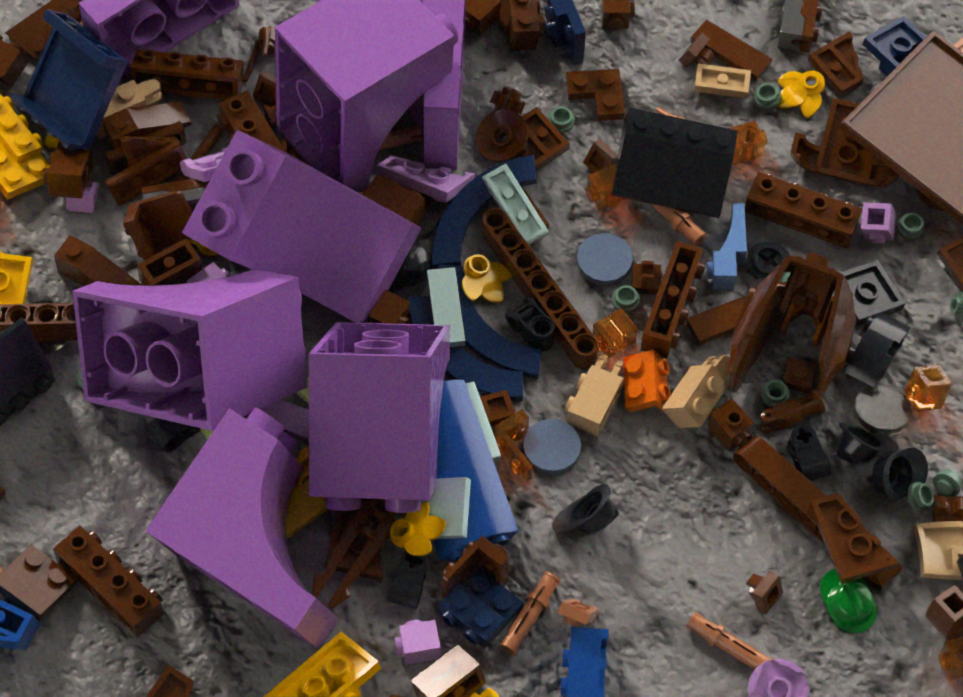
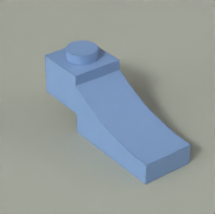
[706,204,747,290]

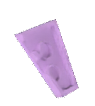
[376,156,475,202]

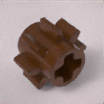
[490,86,526,114]

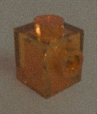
[585,163,626,211]
[904,364,952,412]

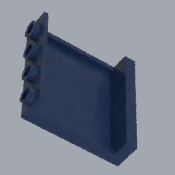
[9,9,128,151]

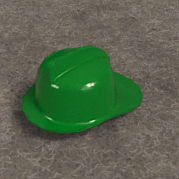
[819,569,877,633]

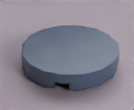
[577,233,633,286]
[523,419,581,475]

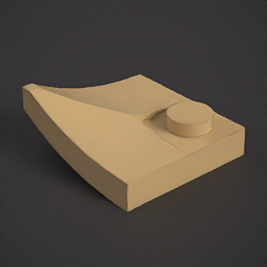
[913,521,963,580]

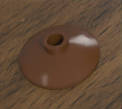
[476,109,528,162]

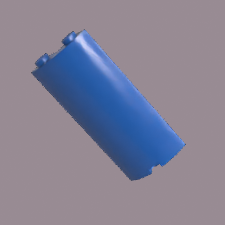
[433,380,519,563]

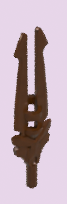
[312,499,407,609]

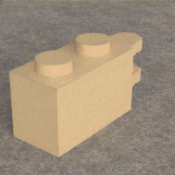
[96,79,162,139]
[564,353,624,437]
[662,355,730,428]

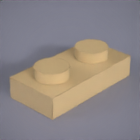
[694,64,751,98]

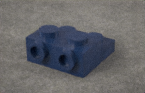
[543,0,586,66]
[863,16,926,76]
[439,567,524,649]

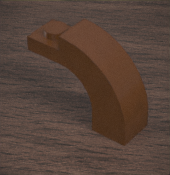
[925,585,963,641]

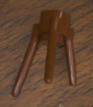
[244,26,275,82]

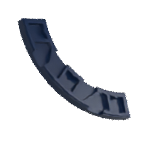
[432,155,537,269]
[438,264,542,379]
[409,296,523,401]

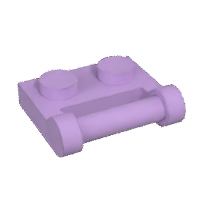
[180,147,228,182]

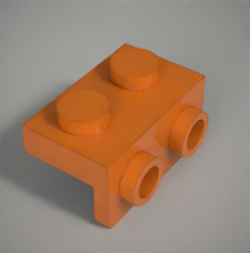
[623,349,671,413]

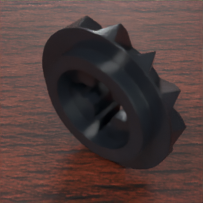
[746,242,790,279]

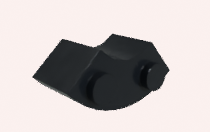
[844,312,911,388]

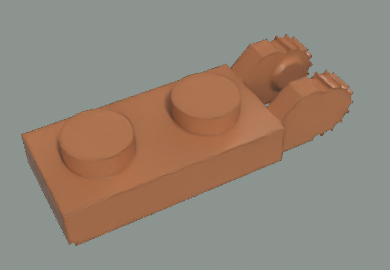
[558,599,598,627]

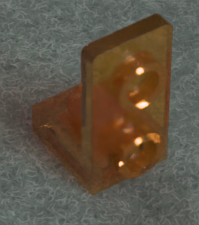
[494,409,533,481]

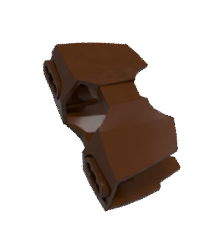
[727,253,856,393]

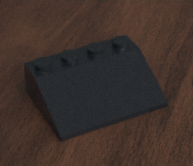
[611,107,738,218]
[0,317,55,426]

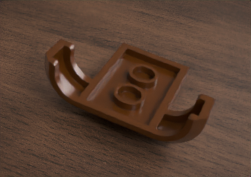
[790,97,899,187]

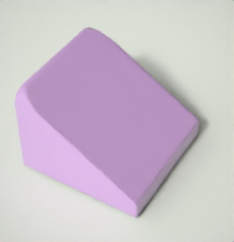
[66,181,100,213]

